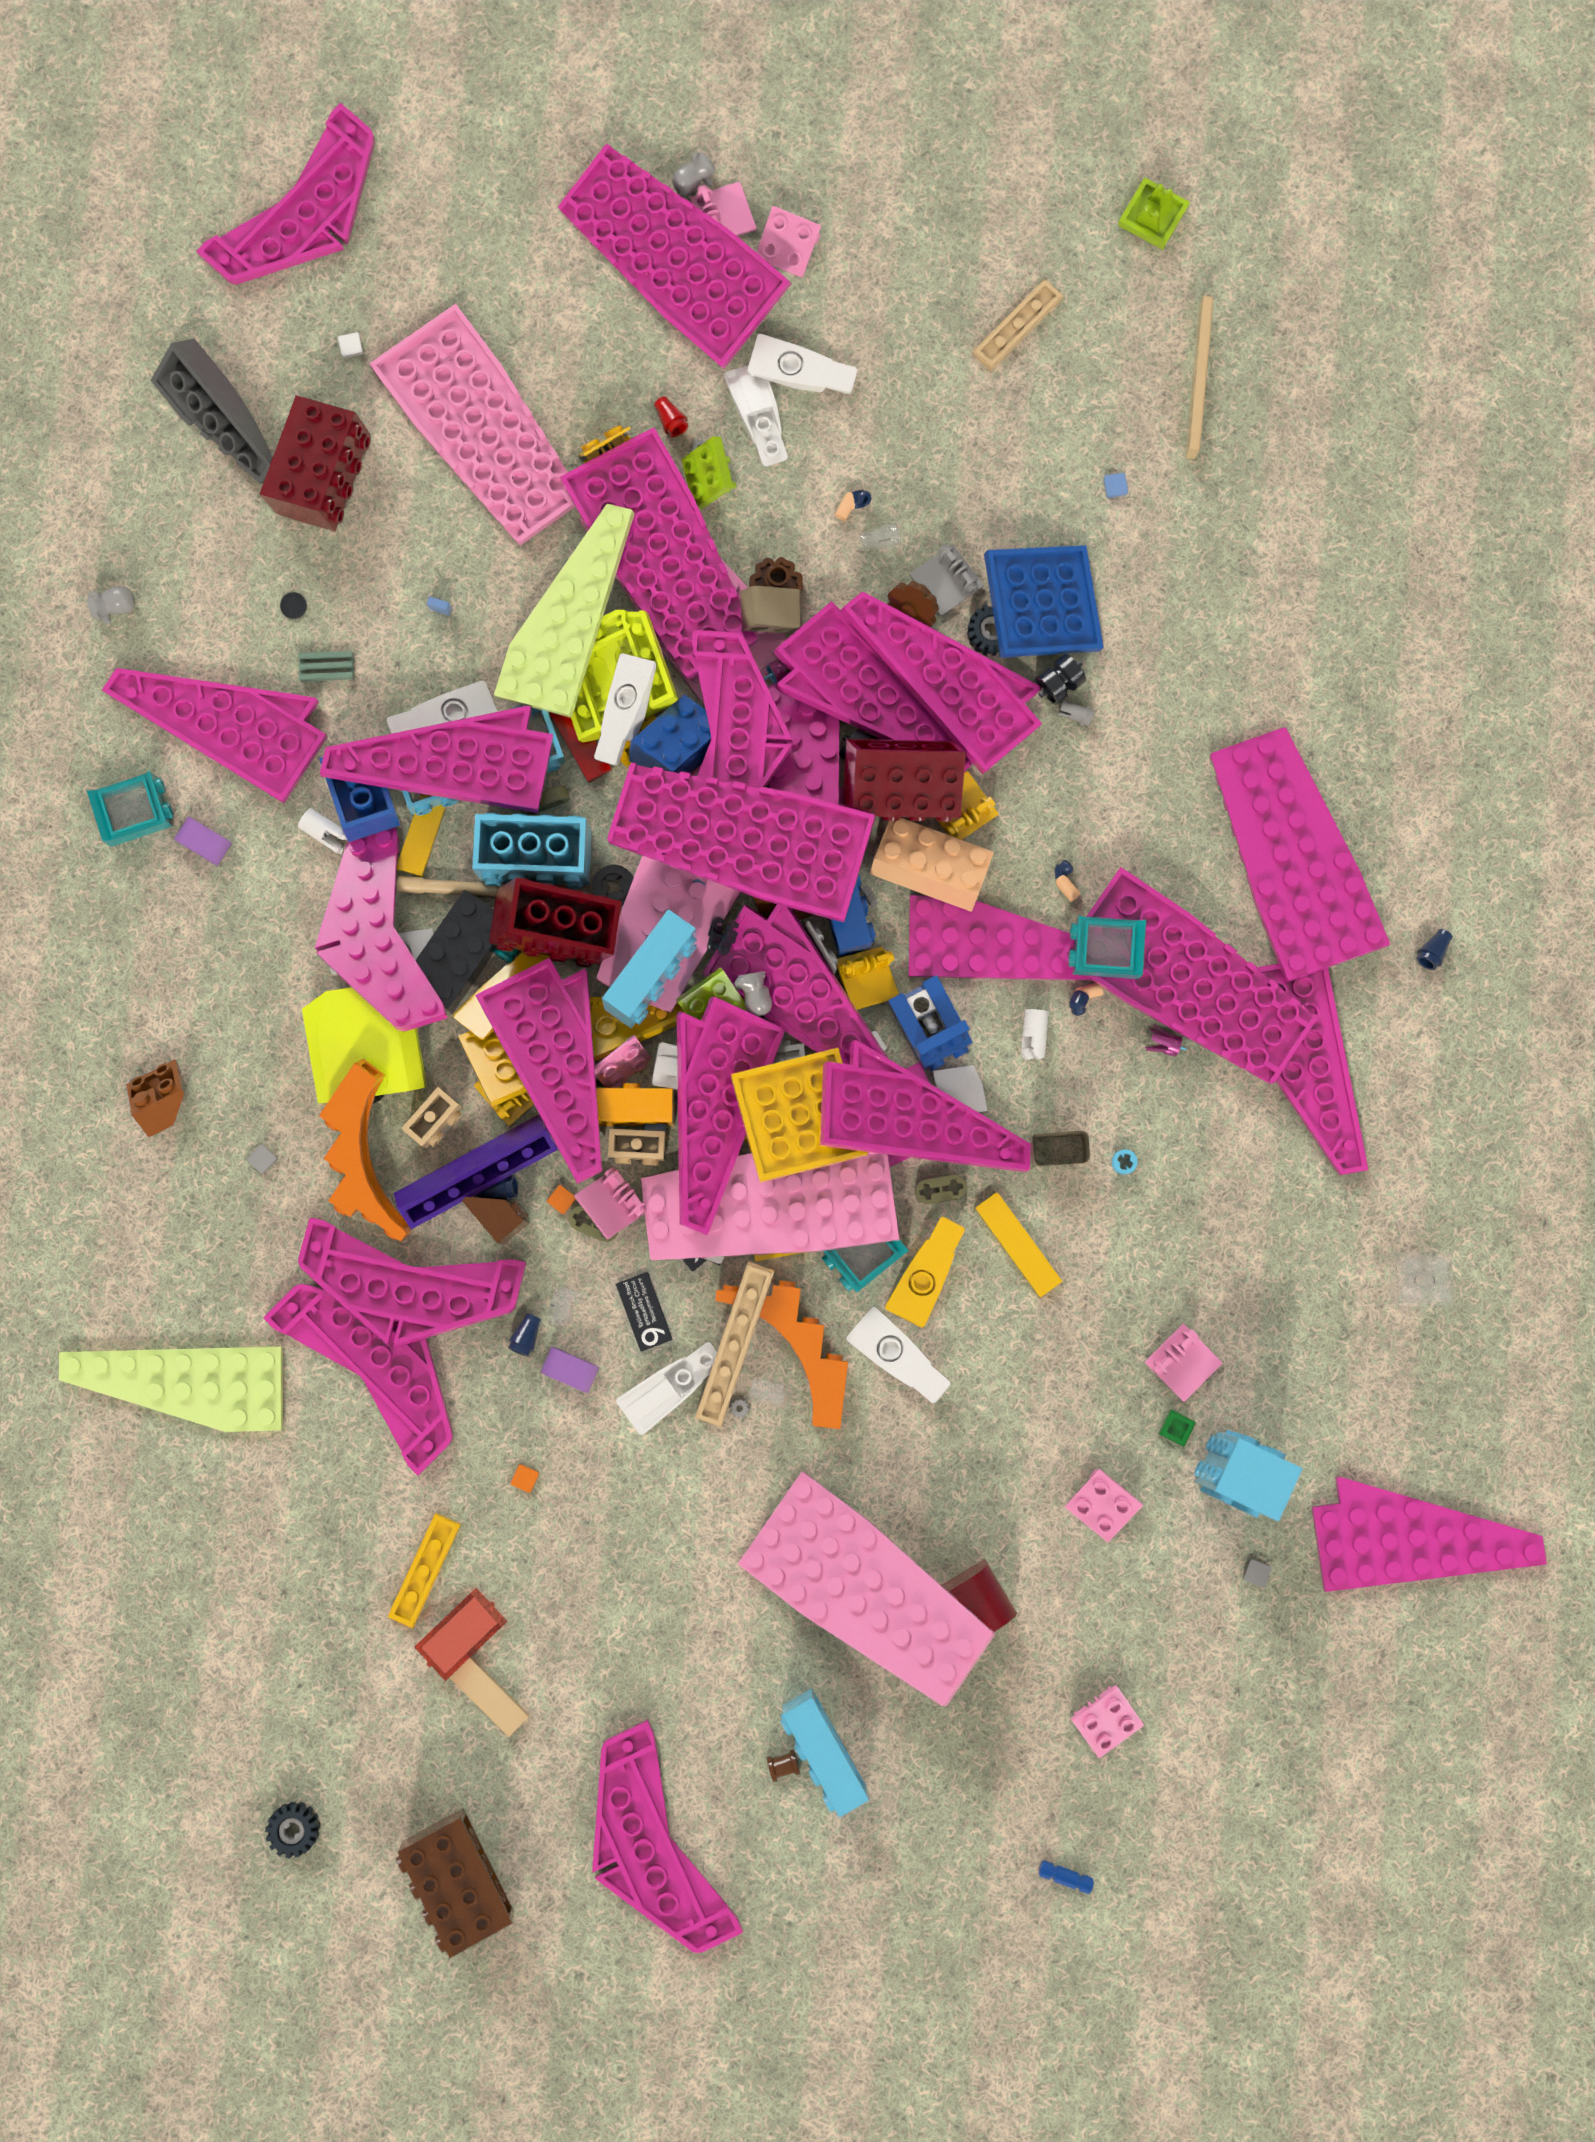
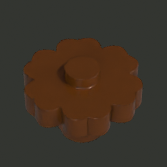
[749,557,803,594]
[887,581,939,628]

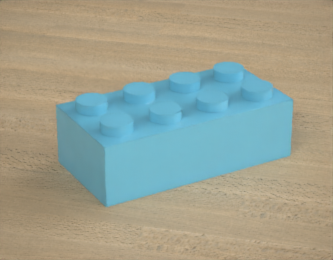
[602,909,697,1029]
[780,1688,869,1818]

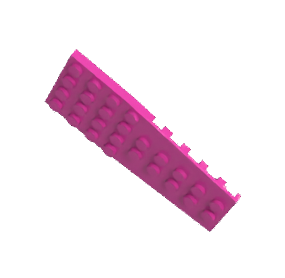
[558,144,792,369]
[560,427,758,679]
[1209,727,1390,983]
[607,763,875,922]
[1059,867,1318,1084]

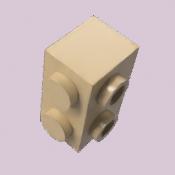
[401,1087,464,1149]
[608,1129,667,1166]

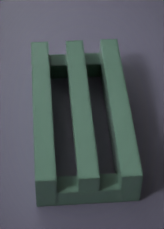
[298,651,354,682]

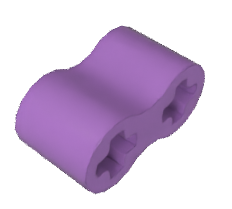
[174,816,232,866]
[540,1346,600,1393]

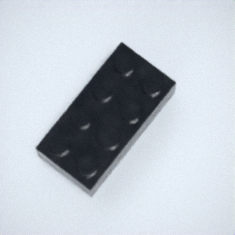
[415,890,497,1014]

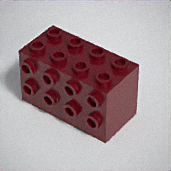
[259,395,371,532]
[843,739,966,822]
[489,878,622,968]

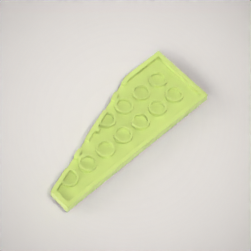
[494,504,635,718]
[59,1346,283,1432]

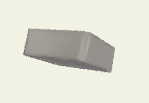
[247,1144,278,1174]
[1243,1559,1272,1588]

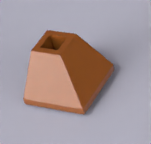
[126,1059,184,1137]

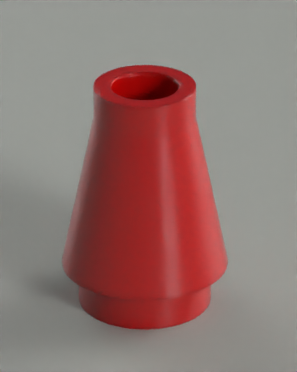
[654,396,688,438]

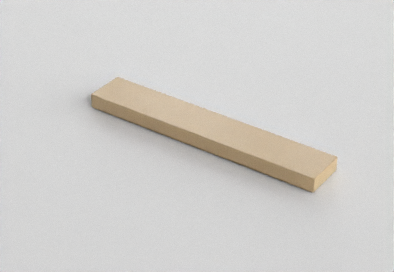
[1185,296,1213,459]
[695,1262,775,1427]

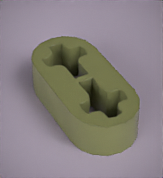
[520,785,570,816]
[915,1175,967,1204]
[568,1206,619,1242]

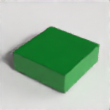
[1158,1409,1196,1447]

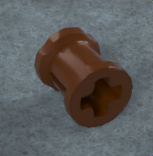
[767,1749,800,1782]

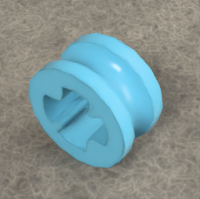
[1111,1149,1138,1175]

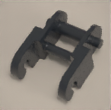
[707,917,739,956]

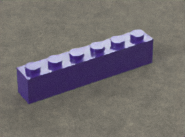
[394,1114,558,1230]

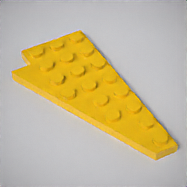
[458,994,685,1107]

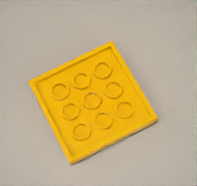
[730,1048,868,1183]

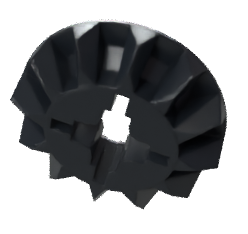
[592,865,634,907]

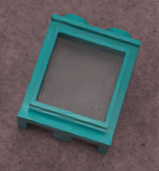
[87,771,174,847]
[1068,915,1146,979]
[821,1240,909,1293]

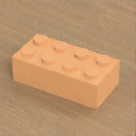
[870,817,994,912]

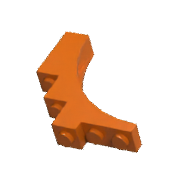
[319,1059,414,1241]
[715,1280,848,1429]

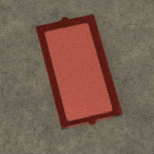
[414,1588,507,1681]

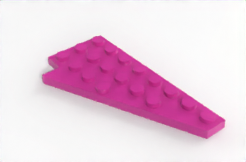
[702,904,888,1064]
[475,958,602,1184]
[820,1040,1031,1173]

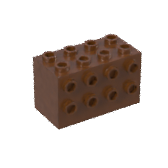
[396,1808,514,1959]

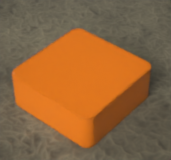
[547,1185,576,1214]
[511,1464,539,1493]

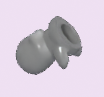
[672,152,715,196]
[87,586,135,624]
[735,971,772,1016]

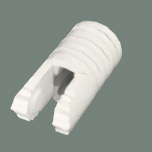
[298,808,347,854]
[1022,1009,1049,1060]

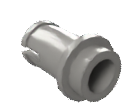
[1058,699,1094,727]

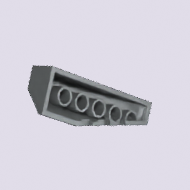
[151,338,272,484]

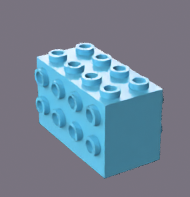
[472,813,592,889]
[1194,1429,1303,1522]

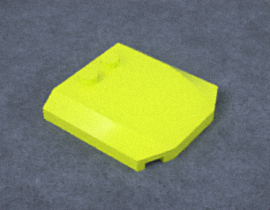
[571,610,678,742]
[302,987,427,1103]

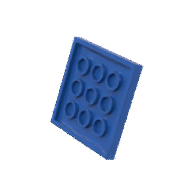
[984,545,1104,658]

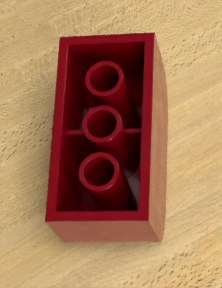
[941,1559,1017,1632]

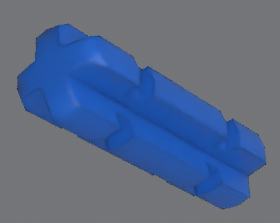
[1038,1860,1094,1894]

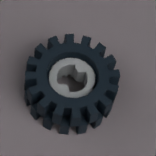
[967,604,1000,656]
[265,1801,321,1859]

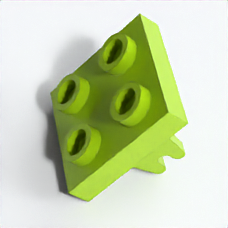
[1118,177,1190,250]
[681,436,737,510]
[676,968,747,1020]

